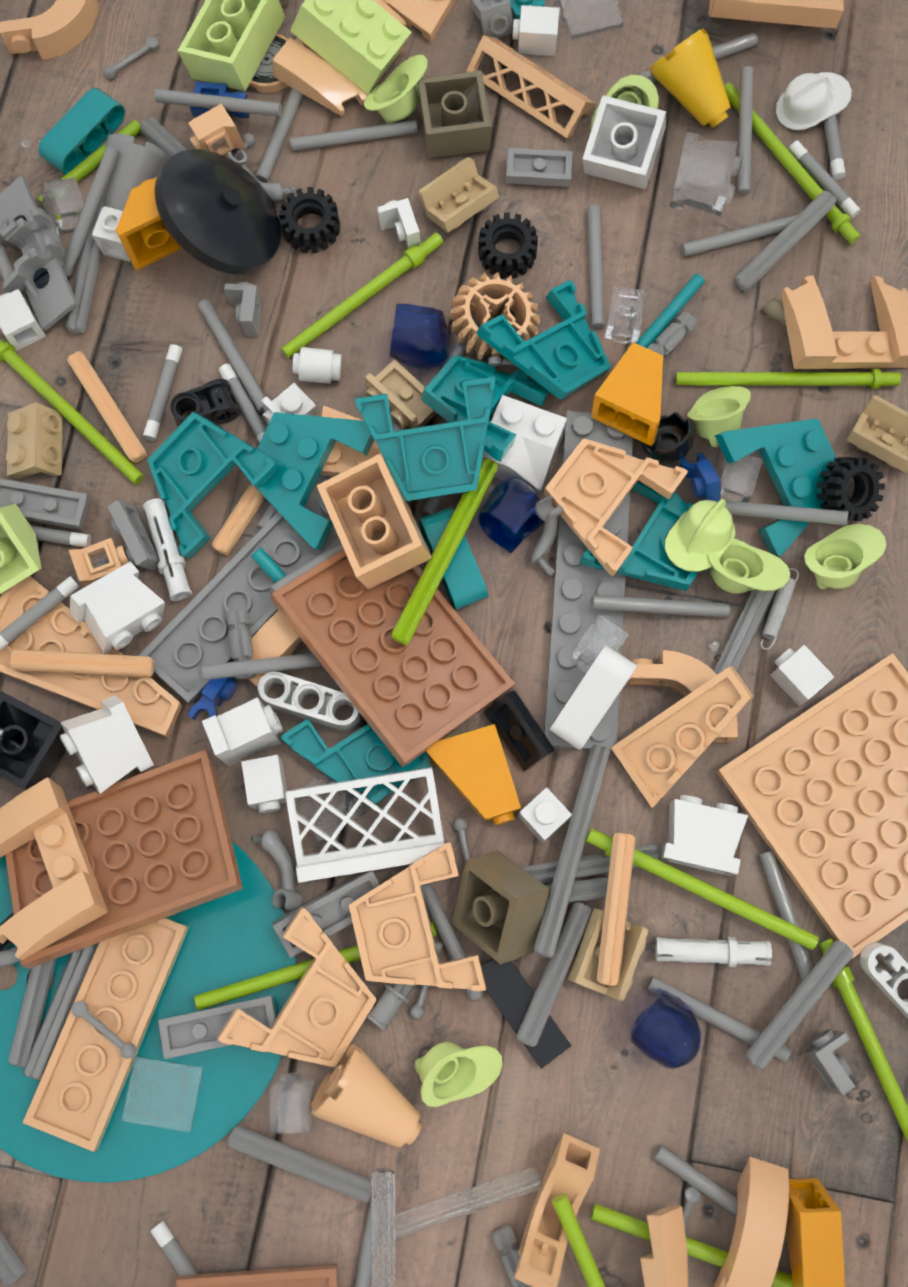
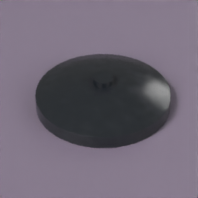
[155,149,281,275]

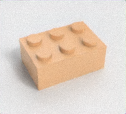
[317,453,432,590]

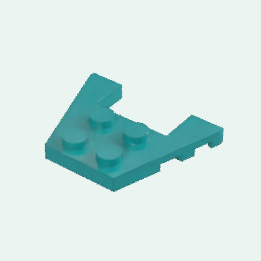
[476,279,611,400]
[422,355,551,462]
[355,376,495,501]
[147,412,282,559]
[244,412,374,551]
[715,418,836,557]
[579,458,698,591]
[280,719,431,809]

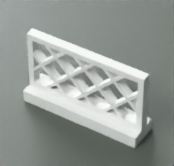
[285,767,444,883]

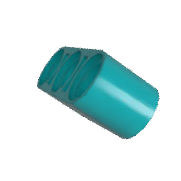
[38,87,125,175]
[419,507,489,610]

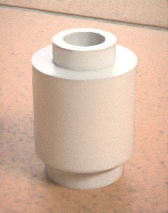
[292,347,342,384]

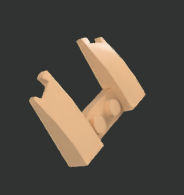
[273,0,406,116]
[781,275,908,369]
[0,777,108,960]

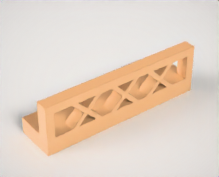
[466,35,596,138]

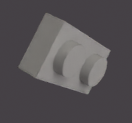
[506,148,573,187]
[107,499,160,571]

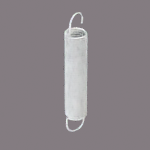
[760,568,799,650]

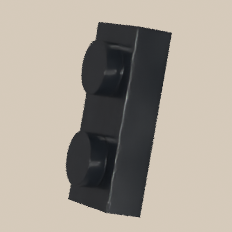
[485,690,555,772]

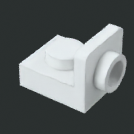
[377,198,421,248]
[92,206,130,262]
[261,383,318,424]

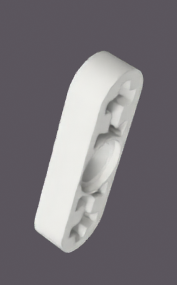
[860,942,908,1019]

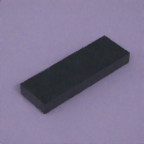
[482,958,572,1069]

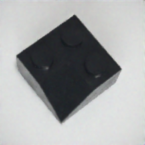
[0,691,66,790]

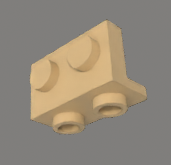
[418,157,500,233]
[364,359,437,429]
[846,395,908,474]
[6,402,63,480]
[568,908,648,1002]

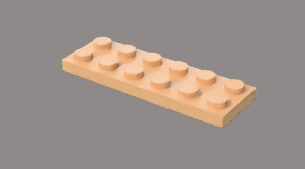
[23,918,189,1152]

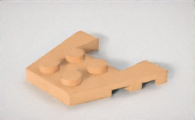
[543,438,688,577]
[349,842,486,991]
[217,906,377,1068]

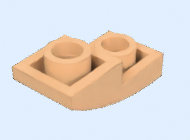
[233,610,302,687]

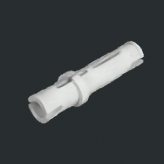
[142,498,192,601]
[655,937,772,967]

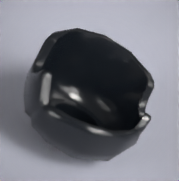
[642,412,694,463]

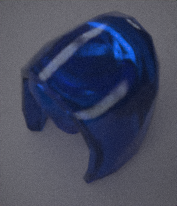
[389,304,450,369]
[478,476,545,553]
[630,988,702,1069]

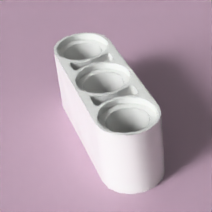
[550,645,637,751]
[258,672,362,732]

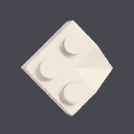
[582,95,666,190]
[482,395,567,494]

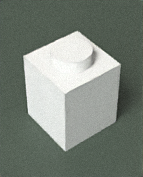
[513,5,559,57]
[0,289,46,351]
[770,645,834,707]
[241,755,287,813]
[518,787,572,844]

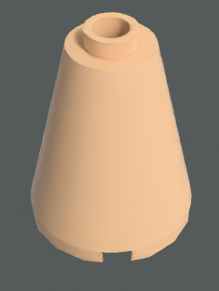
[310,1044,422,1148]

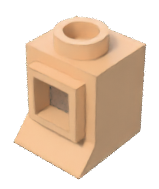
[188,103,247,155]
[69,538,130,587]

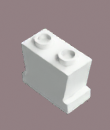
[70,561,165,654]
[60,695,154,794]
[202,697,283,766]
[659,795,748,877]

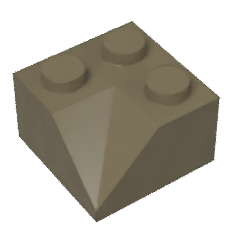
[418,70,491,159]
[451,851,549,965]

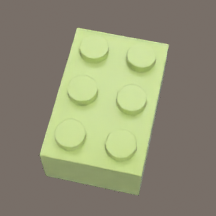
[178,0,285,91]
[290,0,412,94]

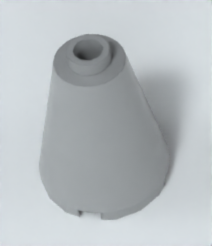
[104,133,171,211]

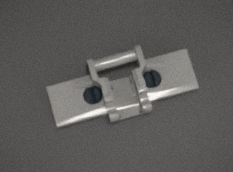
[0,176,78,331]

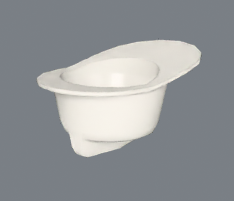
[776,72,852,130]

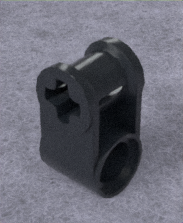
[170,379,240,427]

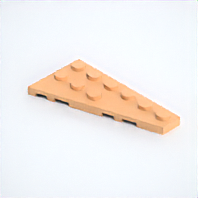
[0,576,183,738]

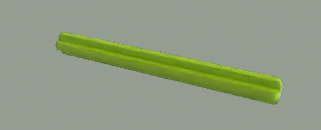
[392,457,498,645]

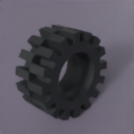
[279,187,340,254]
[478,212,538,279]
[817,457,885,521]

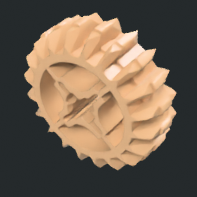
[449,272,540,361]

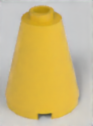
[649,28,731,128]

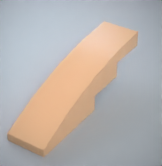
[640,1206,688,1287]

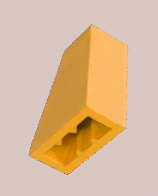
[591,342,663,446]
[426,724,521,826]
[785,1178,845,1287]

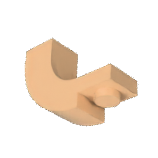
[0,0,99,61]
[625,650,738,743]
[514,1133,600,1287]
[713,1157,789,1287]

